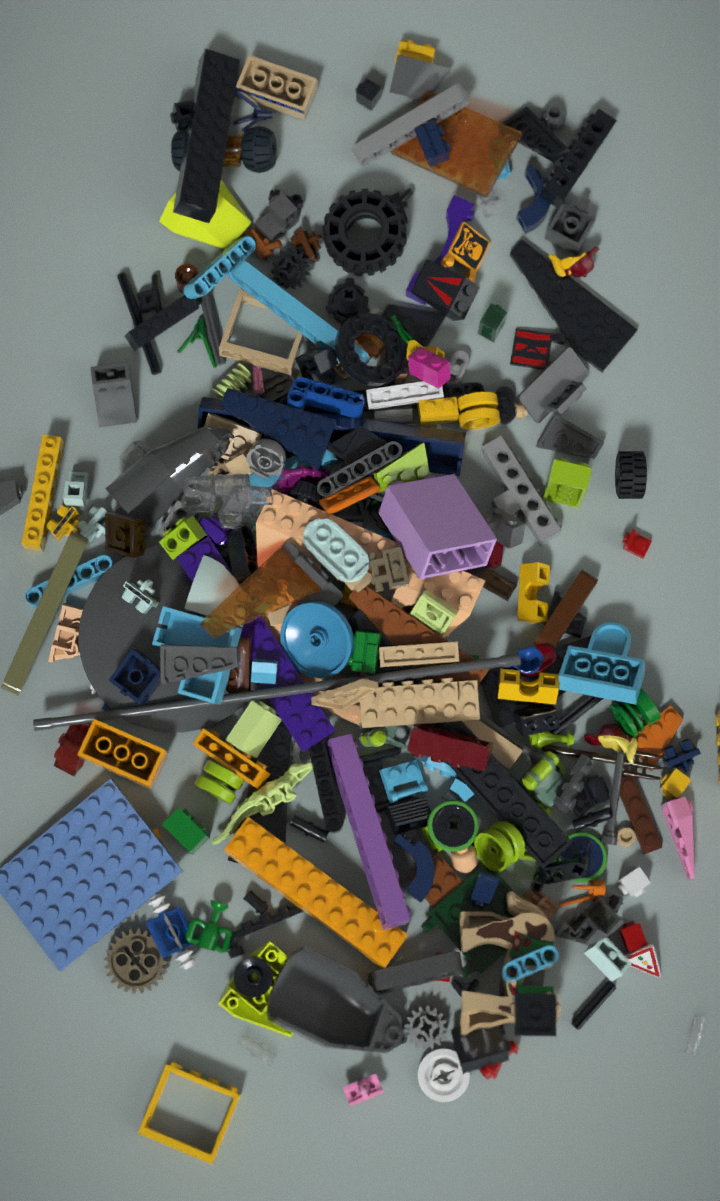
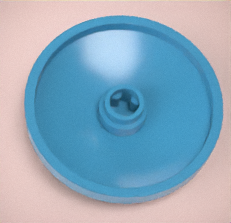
[280,601,354,678]

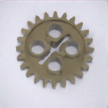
[104,928,169,994]

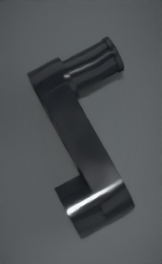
[530,853,591,892]

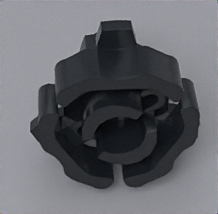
[325,278,370,324]

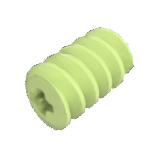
[212,363,252,399]

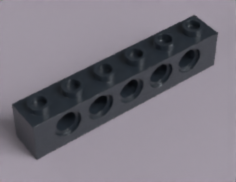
[540,109,617,209]

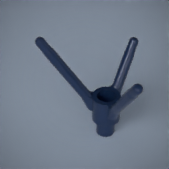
[233,91,273,132]

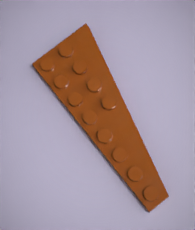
[349,585,489,685]

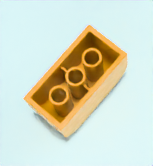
[77,719,169,789]

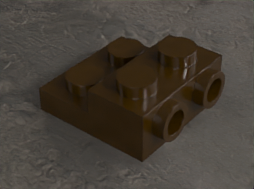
[105,512,147,558]

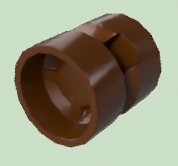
[175,264,199,294]

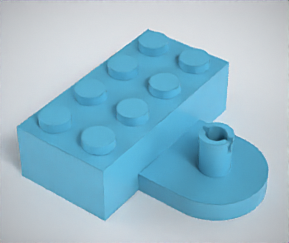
[559,622,645,705]

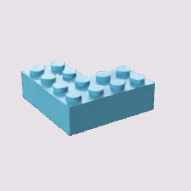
[152,606,242,704]

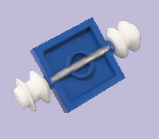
[146,894,197,970]

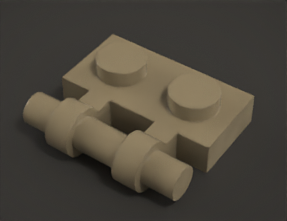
[368,547,409,592]

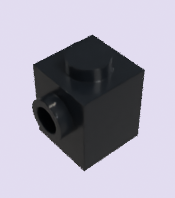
[355,78,382,111]

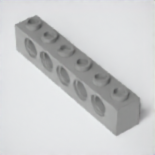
[481,436,562,546]

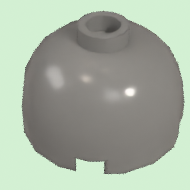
[246,439,286,478]

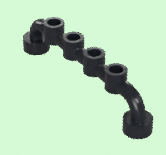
[227,905,304,959]

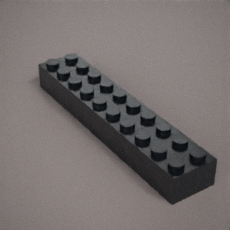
[173,48,240,223]

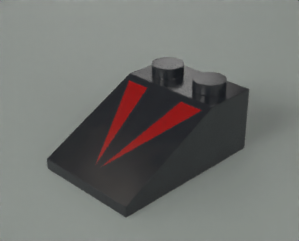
[410,259,480,321]

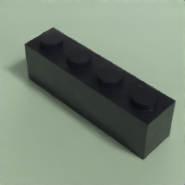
[124,295,199,351]

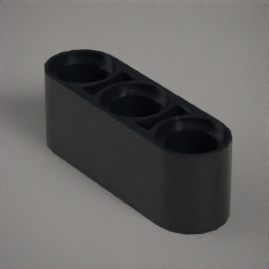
[227,525,258,583]

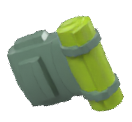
[358,725,408,749]
[519,751,567,807]

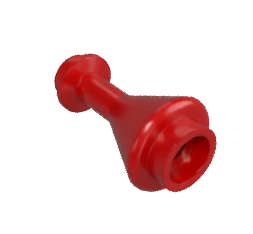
[478,1040,519,1080]

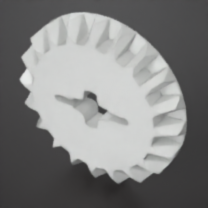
[418,1049,470,1102]

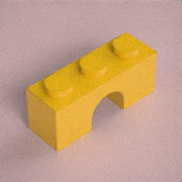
[517,562,550,624]
[498,669,559,704]

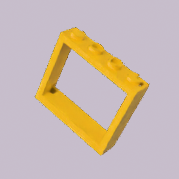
[138,1061,241,1164]

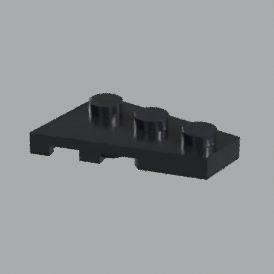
[381,304,446,347]

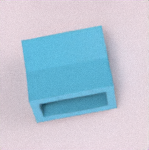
[251,659,278,685]
[450,778,475,802]

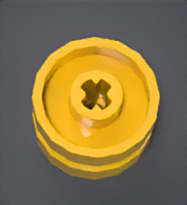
[457,392,500,430]

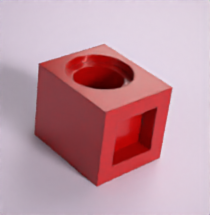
[619,921,648,953]

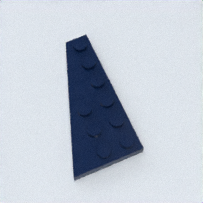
[221,388,336,472]

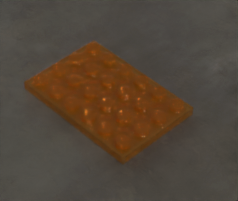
[390,90,523,198]

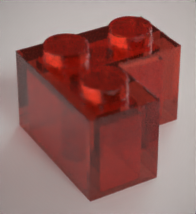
[54,723,92,776]

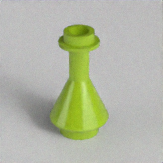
[529,731,574,749]

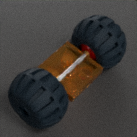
[171,126,277,173]

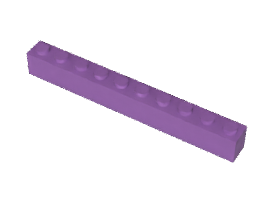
[326,734,411,930]

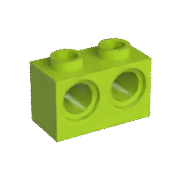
[159,516,207,560]

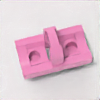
[342,1073,384,1106]

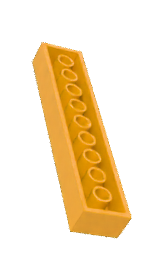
[223,817,408,969]

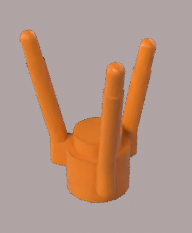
[559,878,606,907]

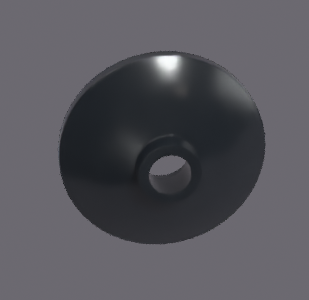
[234,957,273,997]

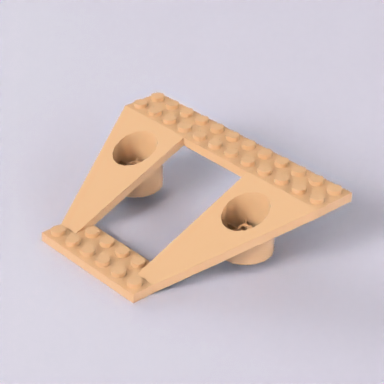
[256,489,485,726]

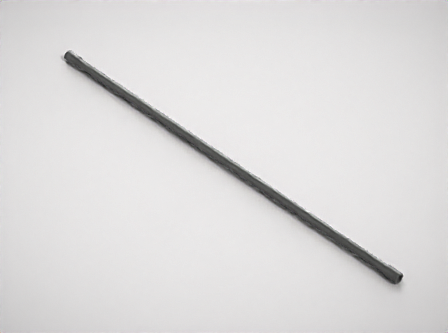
[33,653,521,731]

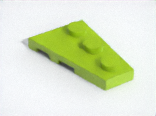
[373,442,430,492]

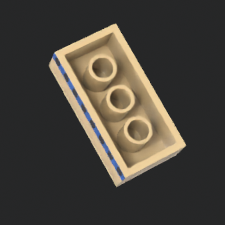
[236,55,318,120]

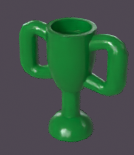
[185,900,233,953]

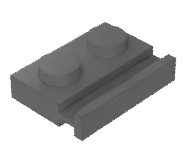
[260,372,295,403]

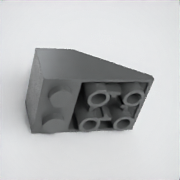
[90,362,137,427]

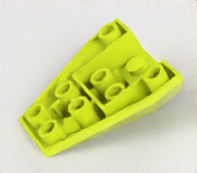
[159,180,252,250]
[218,941,294,1037]

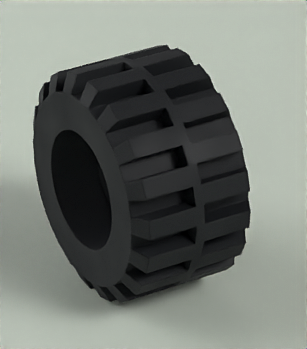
[615,451,647,499]

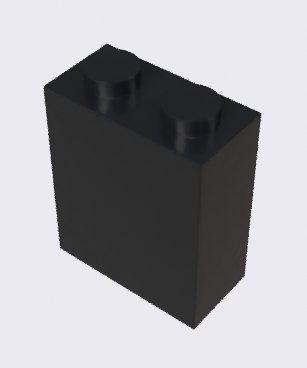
[450,1025,511,1074]

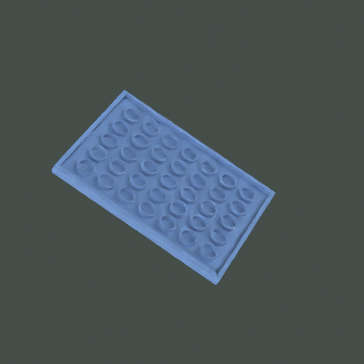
[0,779,184,971]

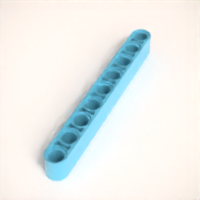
[228,260,370,364]

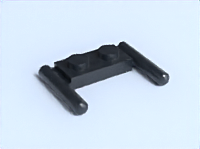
[359,747,414,812]

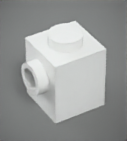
[618,866,651,898]

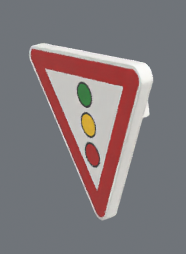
[624,944,661,977]

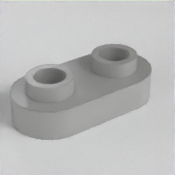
[445,351,470,384]

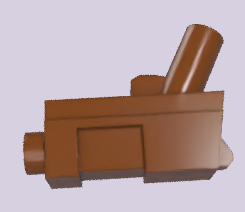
[244,228,282,261]

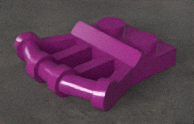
[266,466,330,499]

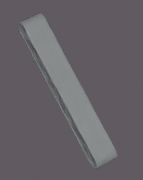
[352,84,470,166]

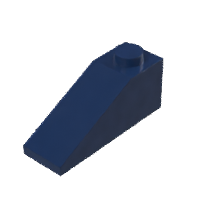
[469,873,500,908]

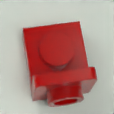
[622,529,652,559]

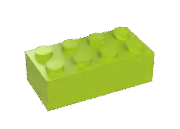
[542,458,592,508]

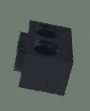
[514,703,560,737]

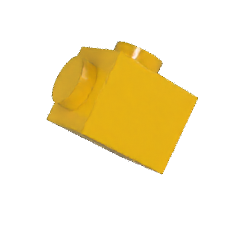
[659,768,691,800]

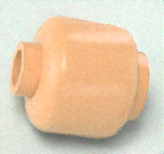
[451,845,478,873]

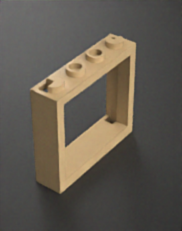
[219,289,311,375]

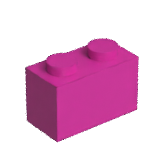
[408,346,451,389]

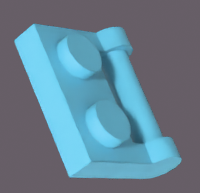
[379,760,428,803]

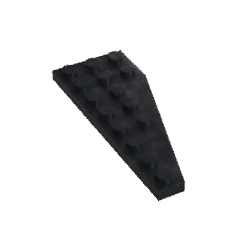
[510,239,638,373]

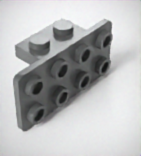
[518,347,589,423]
[264,542,343,607]

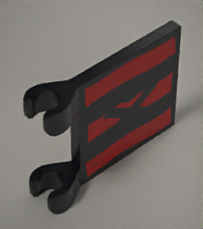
[510,329,566,370]

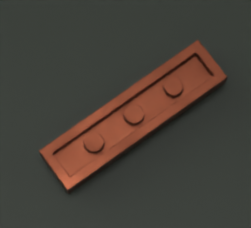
[619,776,663,855]

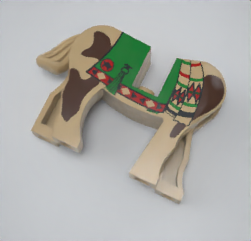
[460,891,561,1035]

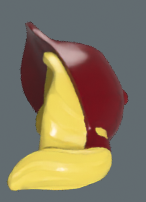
[584,723,638,764]

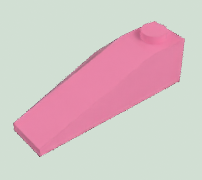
[661,797,695,880]

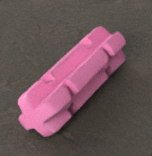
[251,365,264,395]

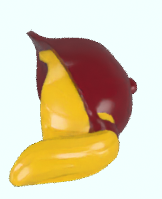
[548,246,600,278]

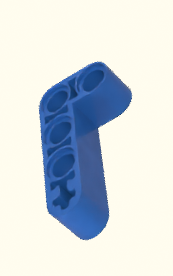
[287,377,365,418]

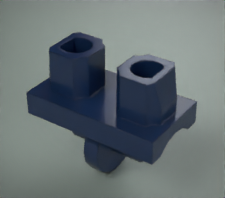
[662,738,701,773]

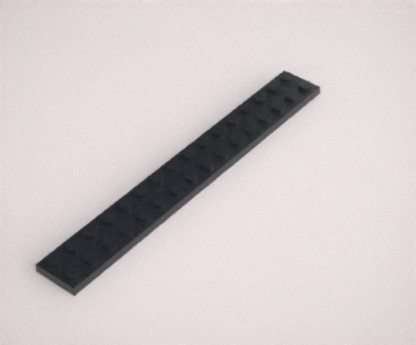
[347,609,572,869]

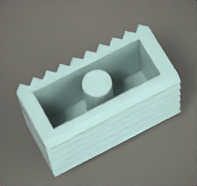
[584,938,632,982]

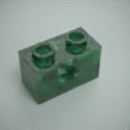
[478,303,507,343]

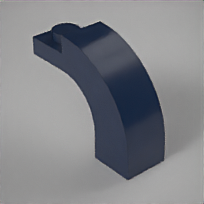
[516,165,551,234]
[394,834,435,903]

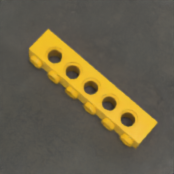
[21,434,64,552]

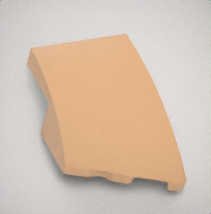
[48,604,83,662]

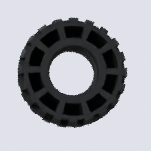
[322,189,407,276]

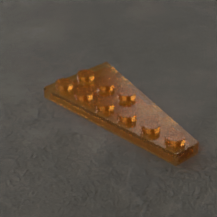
[200,548,321,638]

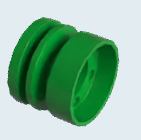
[610,689,661,738]

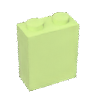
[226,701,282,758]

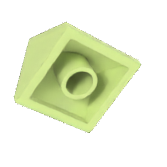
[410,589,459,636]

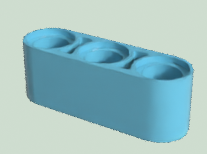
[501,946,559,982]

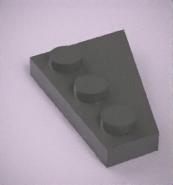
[536,414,604,459]
[553,754,593,814]

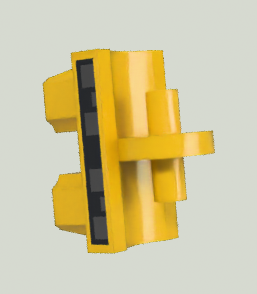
[46,504,80,541]

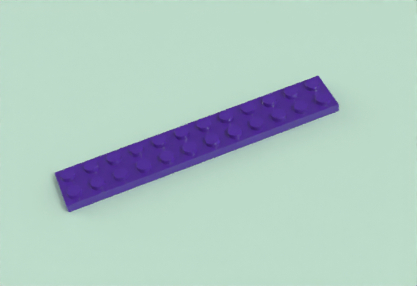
[176,536,336,752]

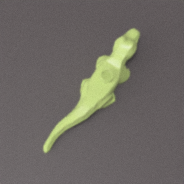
[212,762,314,845]

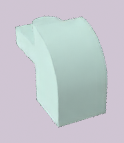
[63,472,89,507]

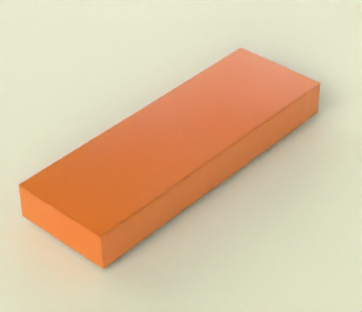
[319,476,380,516]

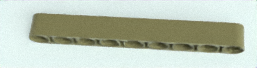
[1,531,89,695]

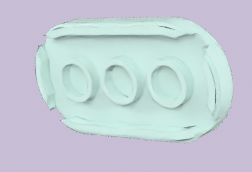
[303,518,369,582]

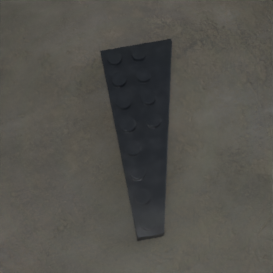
[228,714,291,864]

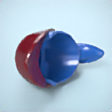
[505,645,556,676]

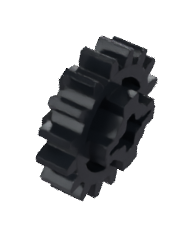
[271,248,312,290]

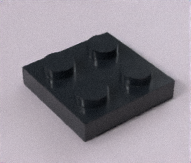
[514,994,557,1037]

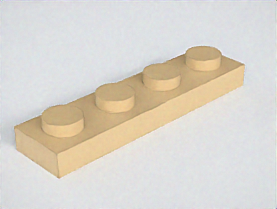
[379,642,459,667]

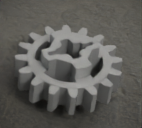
[404,1006,448,1050]

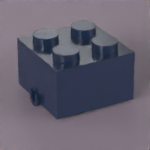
[109,649,161,705]

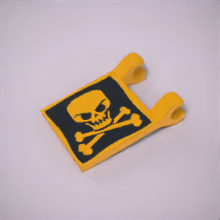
[440,222,491,283]

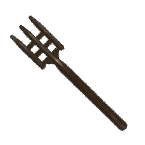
[542,745,664,780]

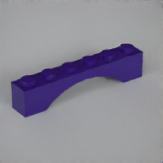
[406,195,476,306]

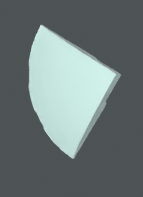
[184,555,245,627]

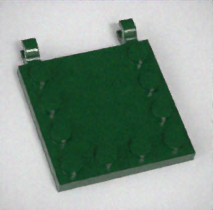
[421,865,516,979]

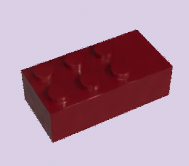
[407,724,494,771]

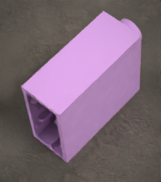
[379,474,497,579]

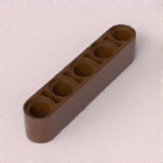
[534,570,599,649]

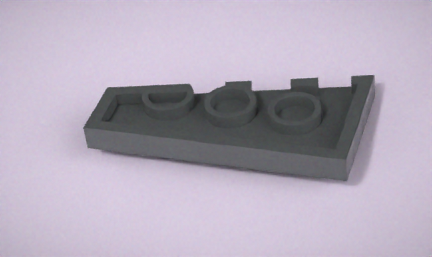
[160,645,239,685]

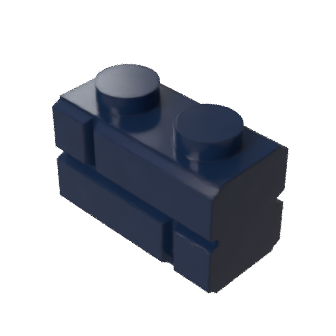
[414,121,451,167]

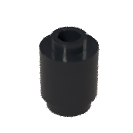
[585,774,610,805]

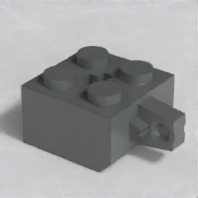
[545,198,596,255]

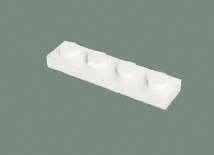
[366,381,444,410]

